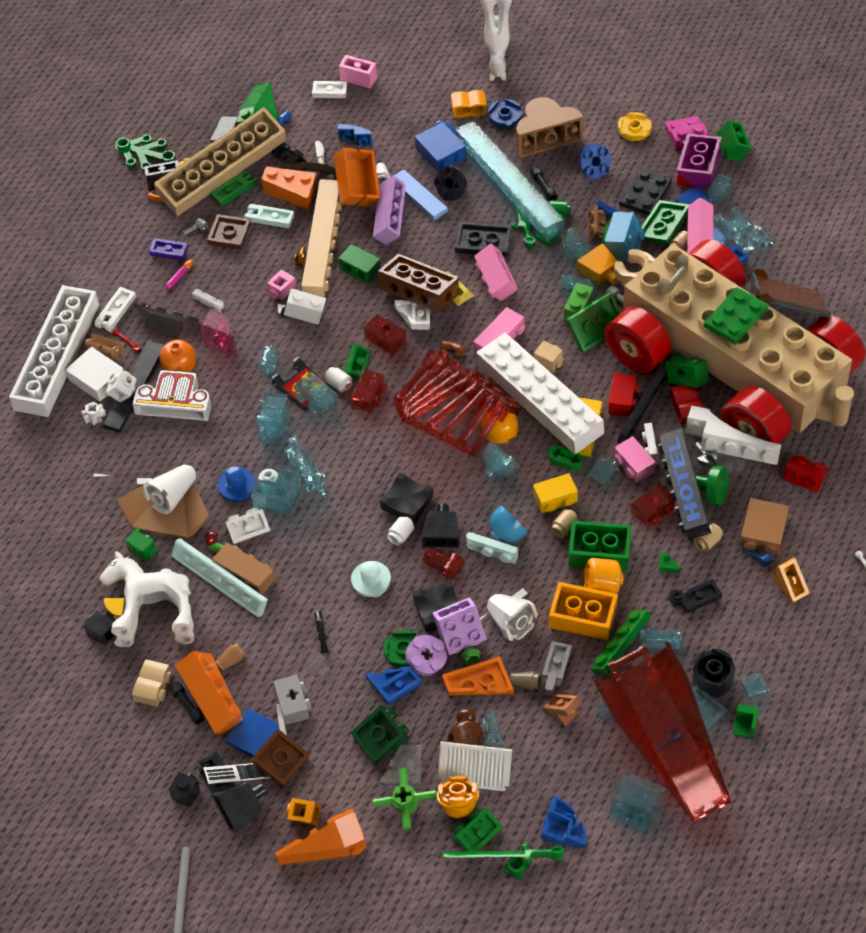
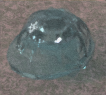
[563,226,593,259]

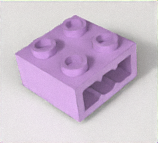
[432,597,487,655]

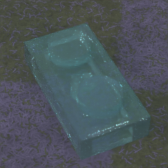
[558,274,598,296]

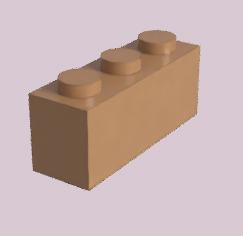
[212,543,275,595]

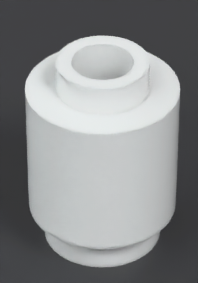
[324,367,352,392]
[387,516,415,546]

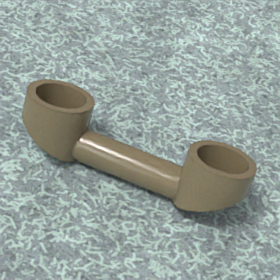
[656,254,689,295]

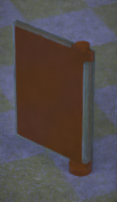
[749,268,831,318]

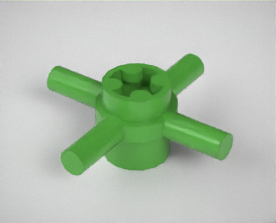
[373,768,437,830]

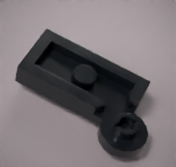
[669,579,722,614]

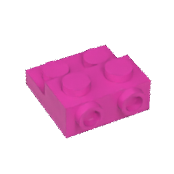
[665,115,709,150]

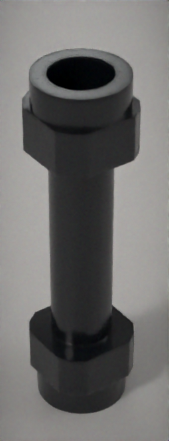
[530,167,558,202]
[169,681,206,725]

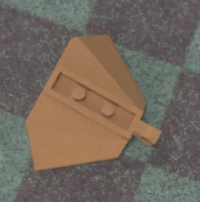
[117,484,210,538]

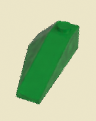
[237,82,279,124]

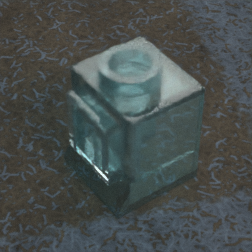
[707,173,734,204]

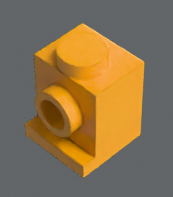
[286,798,322,826]

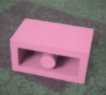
[339,55,377,89]
[613,437,656,483]

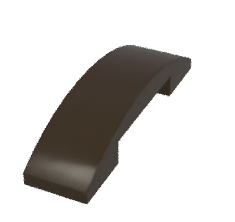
[284,162,337,180]

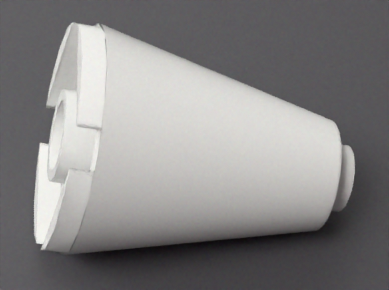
[143,465,196,515]

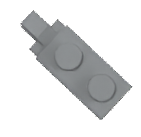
[542,641,572,696]

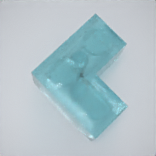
[251,467,302,515]

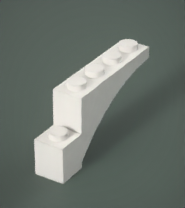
[685,406,781,465]

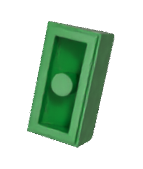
[343,343,371,380]

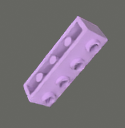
[373,175,406,245]

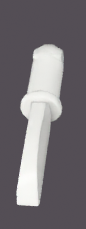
[315,141,325,164]

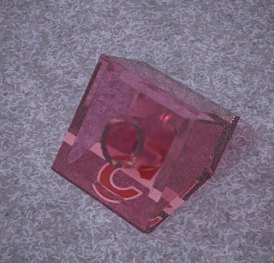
[200,308,238,358]

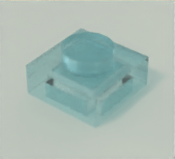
[740,673,769,700]

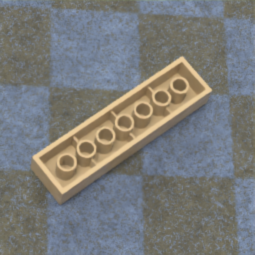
[154,107,286,217]

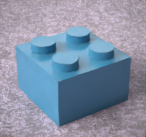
[604,212,645,262]

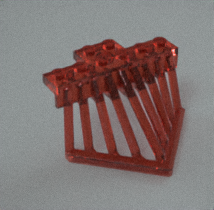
[393,349,521,457]

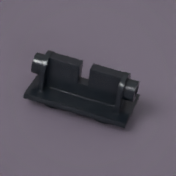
[272,142,307,165]

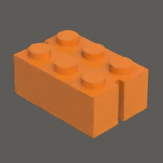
[334,147,381,207]

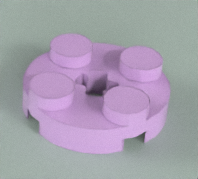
[405,635,447,676]

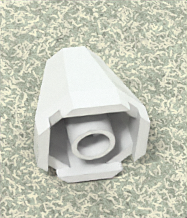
[487,594,538,641]

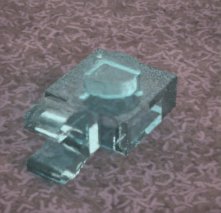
[482,709,503,748]

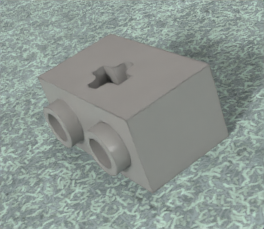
[273,675,312,725]

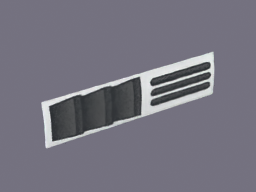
[203,763,270,784]

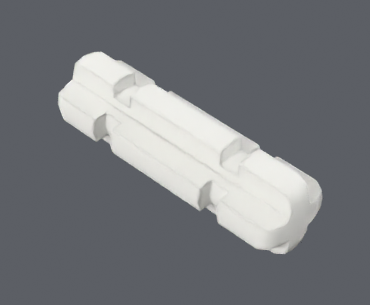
[192,289,224,311]

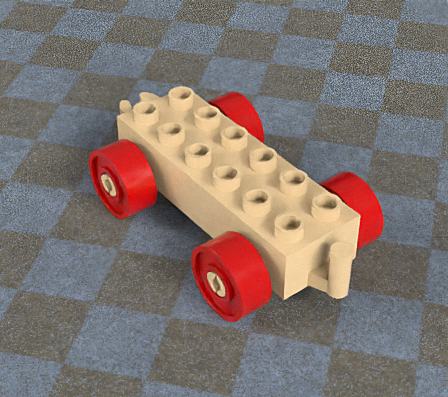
[605,239,865,444]

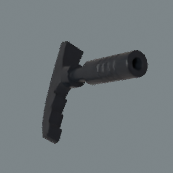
[314,611,329,654]

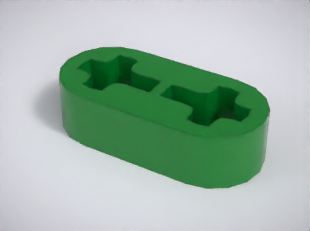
[548,446,583,471]

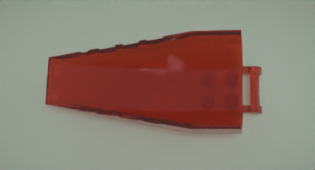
[593,641,732,823]

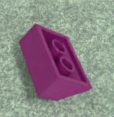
[677,133,722,189]

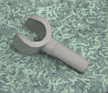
[183,218,208,235]

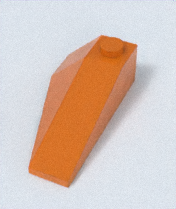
[275,808,366,865]

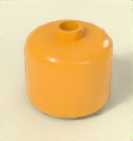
[584,558,624,594]

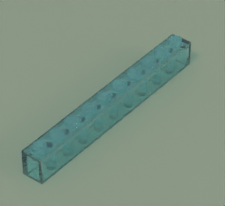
[455,121,565,241]

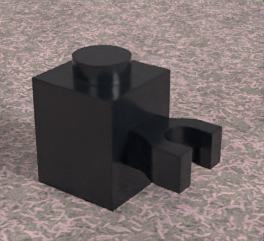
[84,611,118,646]

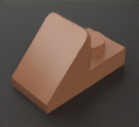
[542,694,582,726]

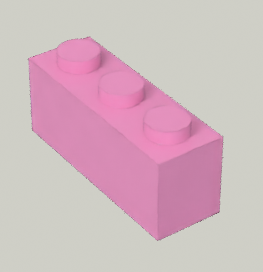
[474,244,518,301]
[473,307,525,354]

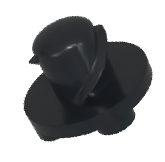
[434,166,467,201]

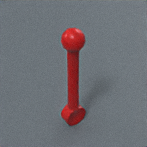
[112,329,141,352]

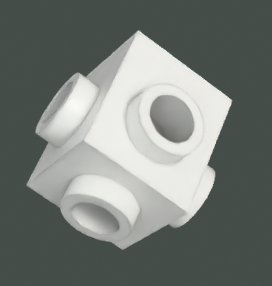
[105,369,137,402]

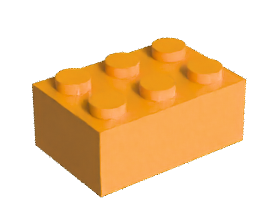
[549,582,618,641]

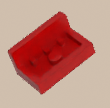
[782,455,830,493]

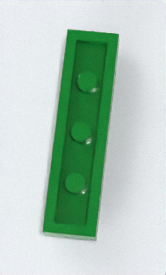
[590,610,651,675]

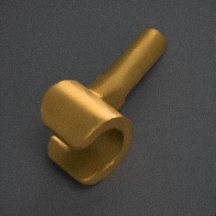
[294,247,305,266]

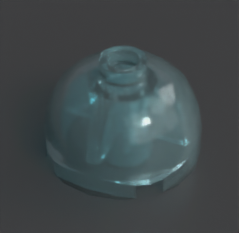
[481,442,520,478]

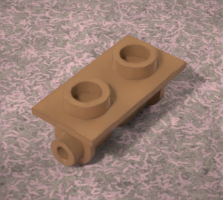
[587,205,606,242]
[85,333,124,361]

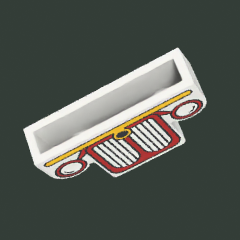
[133,370,211,421]

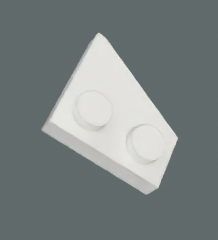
[395,300,430,330]

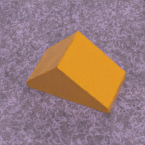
[775,557,810,603]

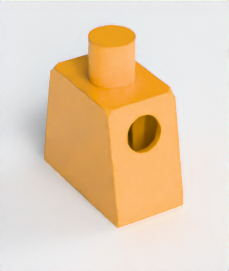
[577,243,619,285]

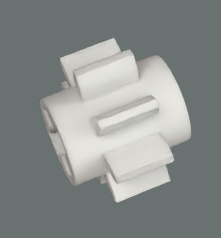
[81,402,106,426]

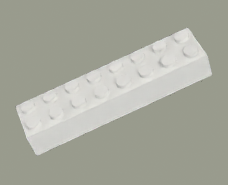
[9,285,100,417]
[476,333,604,454]

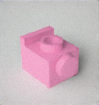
[267,270,297,300]

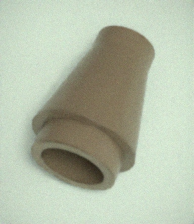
[510,671,542,691]

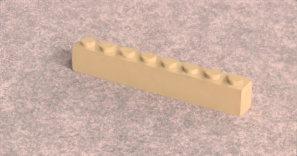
[302,180,342,298]

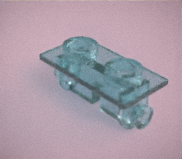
[640,628,682,650]

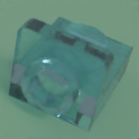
[588,456,620,487]

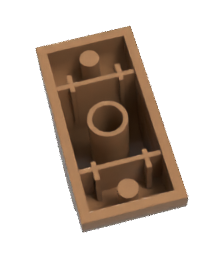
[516,97,583,158]

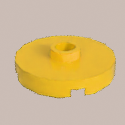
[618,112,652,141]

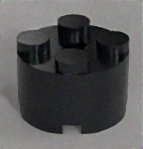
[692,649,735,698]

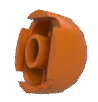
[160,339,197,373]

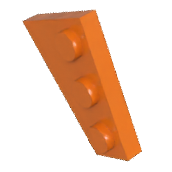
[442,656,514,696]

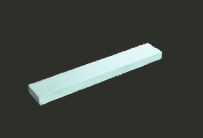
[171,538,268,617]

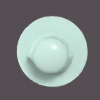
[351,561,391,598]

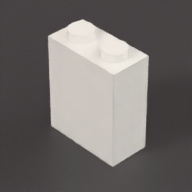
[66,347,123,402]

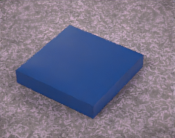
[226,708,280,757]

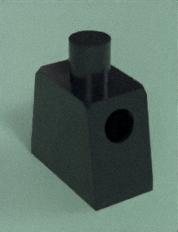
[422,504,460,548]
[211,782,267,831]

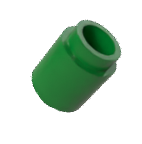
[545,200,571,219]

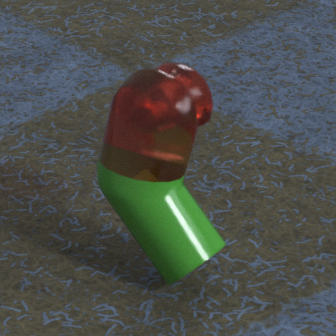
[205,531,224,553]

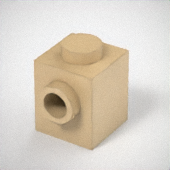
[534,341,564,373]

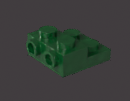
[350,705,411,764]

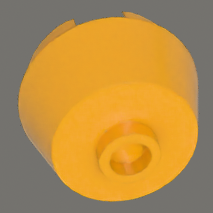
[437,776,479,818]

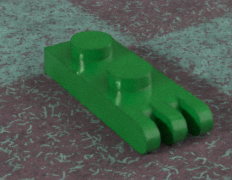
[210,171,258,207]

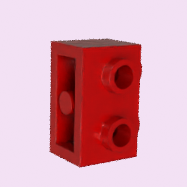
[608,373,639,417]

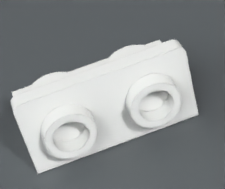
[225,508,270,545]

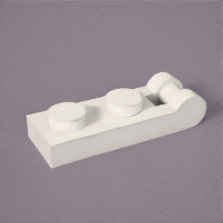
[95,287,136,333]

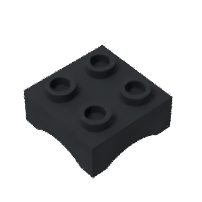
[380,473,434,524]
[412,580,458,632]

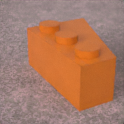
[262,166,318,212]

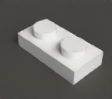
[312,81,347,98]
[642,422,660,464]

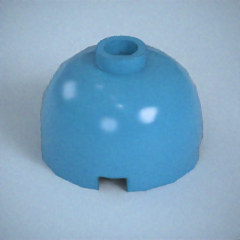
[489,505,527,543]

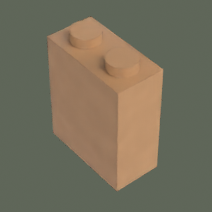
[740,498,789,555]

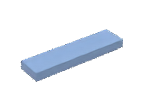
[394,170,448,220]

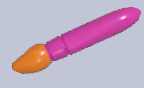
[166,259,194,290]

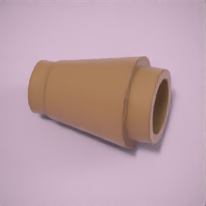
[215,643,246,671]

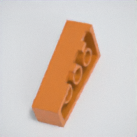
[175,651,243,734]

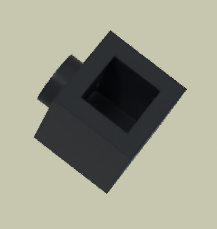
[168,772,201,808]

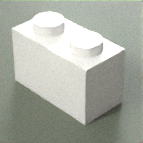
[284,288,326,324]

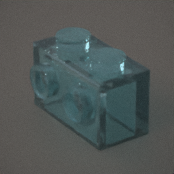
[295,371,337,417]

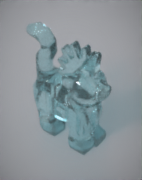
[713,207,774,254]
[284,435,328,497]

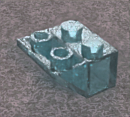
[256,393,291,445]
[608,773,667,834]

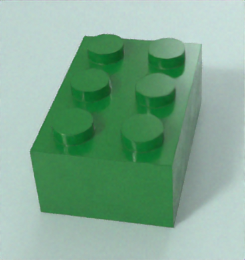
[568,520,632,571]

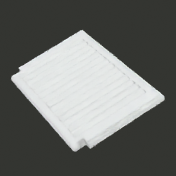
[438,741,512,791]

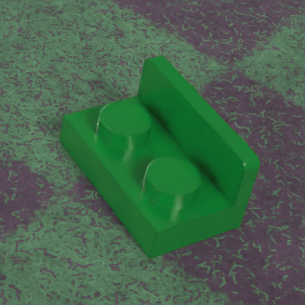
[451,808,503,851]

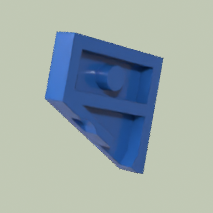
[366,666,422,706]

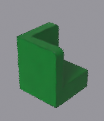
[733,704,759,739]

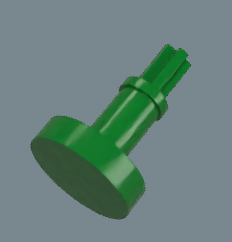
[665,465,729,505]

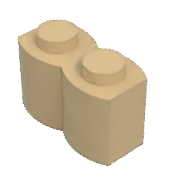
[132,659,173,707]

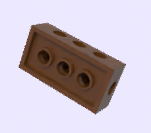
[378,253,459,313]

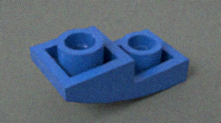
[338,124,372,146]

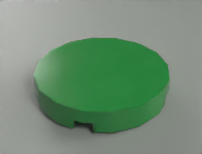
[383,630,423,667]

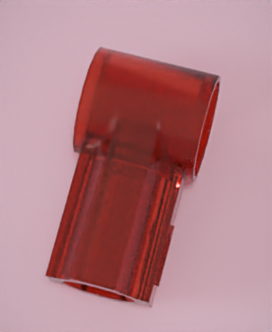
[422,547,465,579]

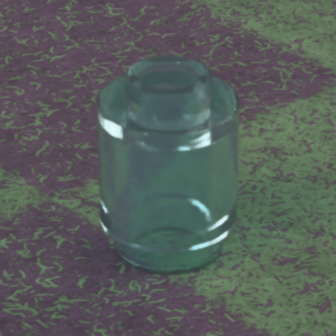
[258,346,280,374]

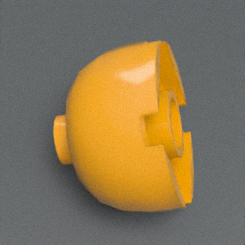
[481,406,518,444]

